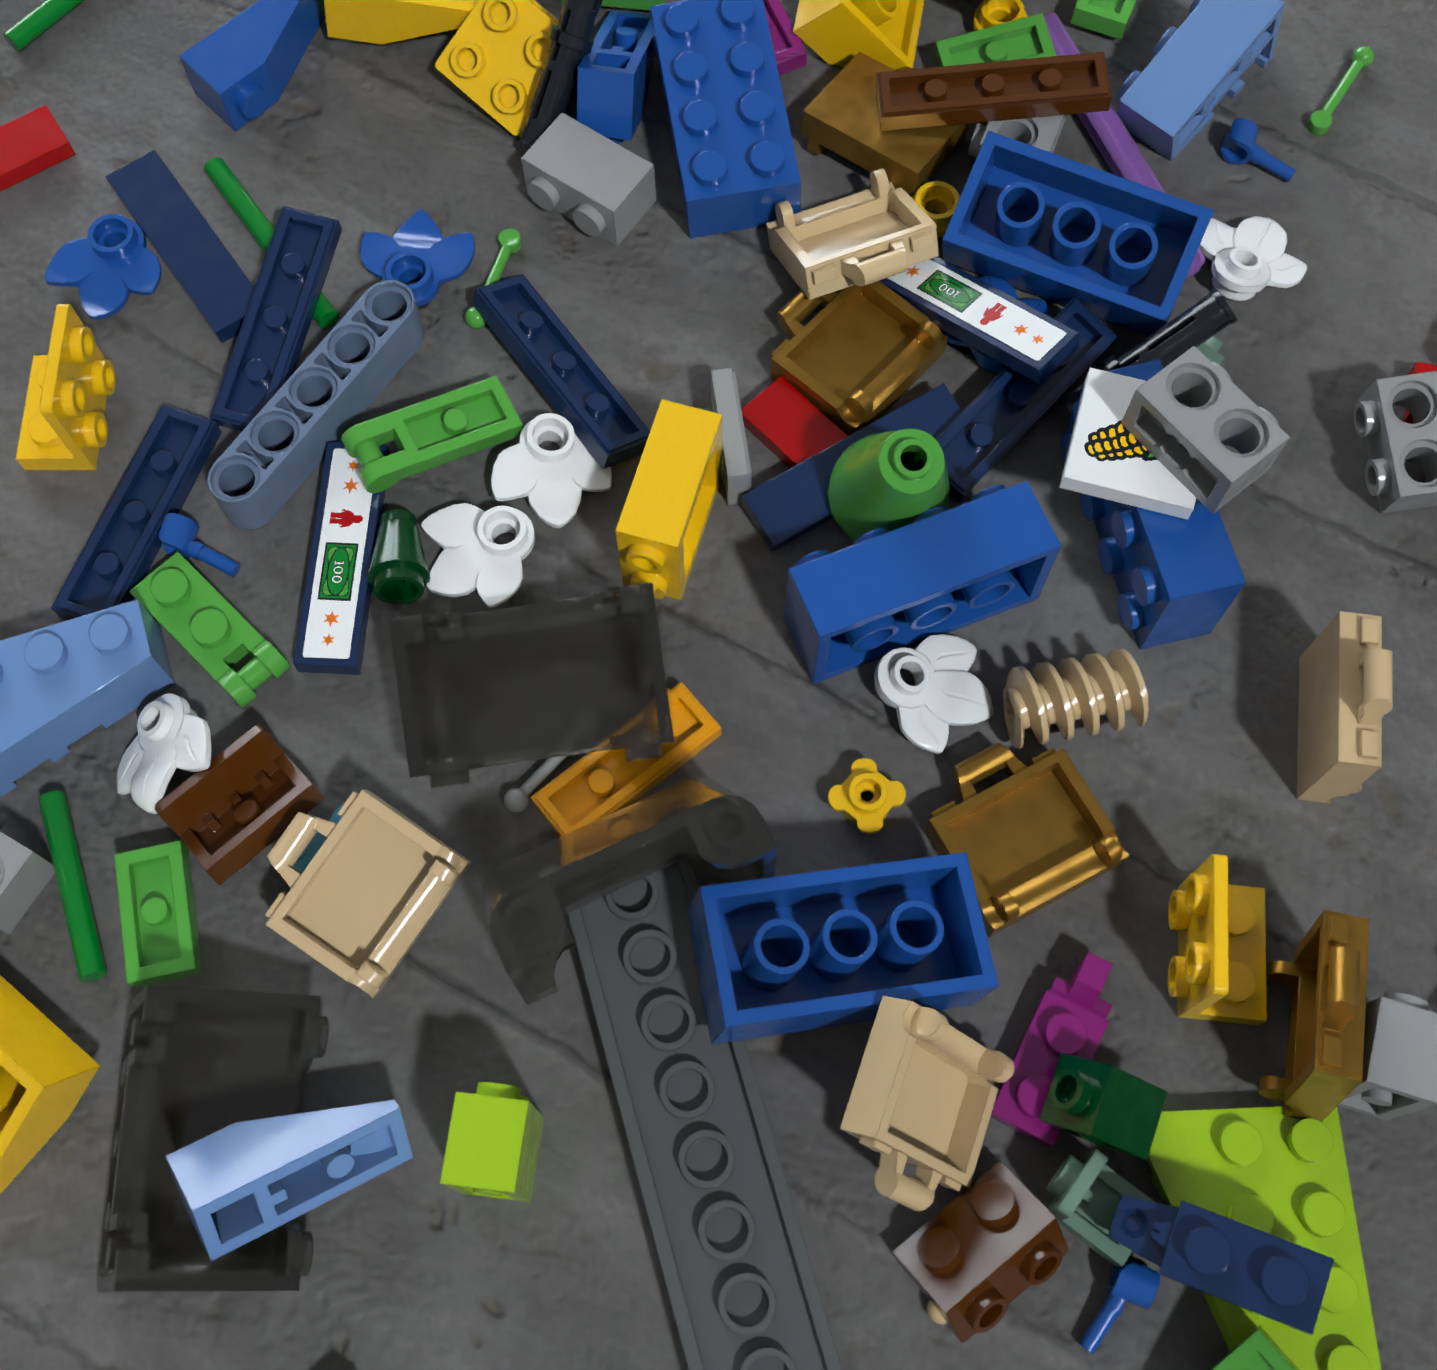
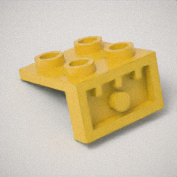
[435,0,558,137]
[16,304,116,470]
[1168,854,1267,1026]

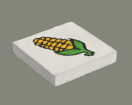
[1059,367,1196,520]

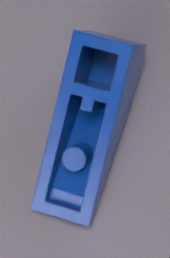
[179,0,325,132]
[577,10,656,143]

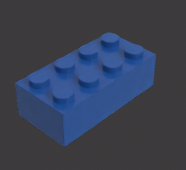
[650,0,801,238]
[942,130,1214,336]
[1061,359,1246,649]
[784,481,1061,684]
[687,852,999,1045]

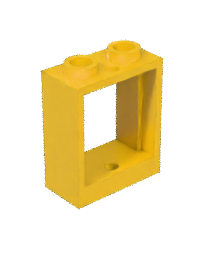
[615,399,723,600]

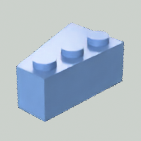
[1117,0,1285,161]
[0,599,175,798]

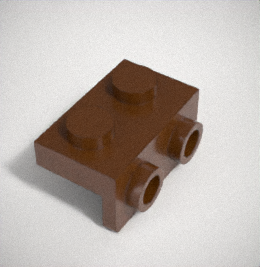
[155,725,324,886]
[892,1161,1068,1343]

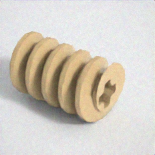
[1003,649,1149,749]

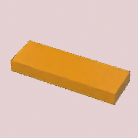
[530,682,722,844]

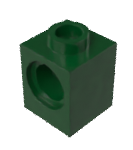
[1040,1053,1167,1160]

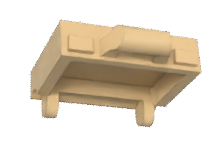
[766,168,939,300]
[1297,611,1393,804]
[265,790,471,998]
[840,996,1015,1211]

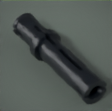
[518,0,603,150]
[1060,288,1238,415]

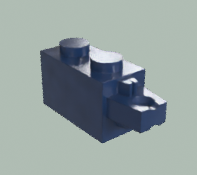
[1109,1195,1334,1335]

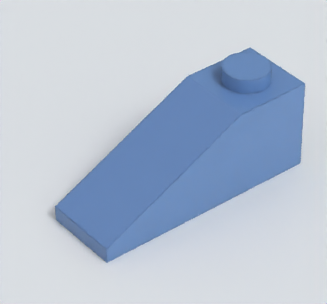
[166,1100,413,1261]

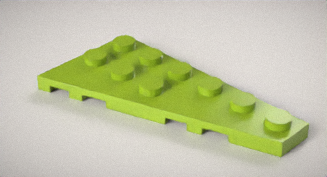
[1147,1106,1382,1370]

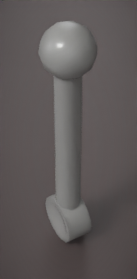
[503,709,602,813]

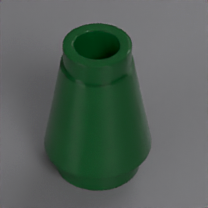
[367,509,430,604]

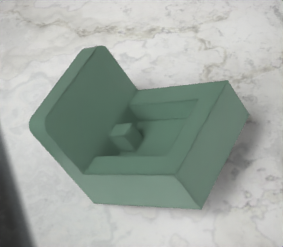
[1046,1149,1155,1267]

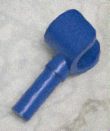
[1221,118,1296,182]
[158,513,241,577]
[1078,1260,1160,1354]

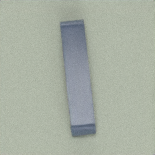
[207,280,425,529]

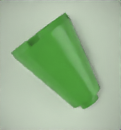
[827,429,950,543]

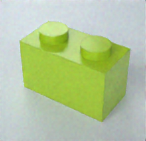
[440,1082,544,1203]

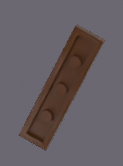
[876,52,1112,131]

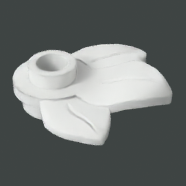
[1199,216,1307,301]
[491,413,612,528]
[421,503,535,608]
[874,634,994,754]
[117,693,211,815]

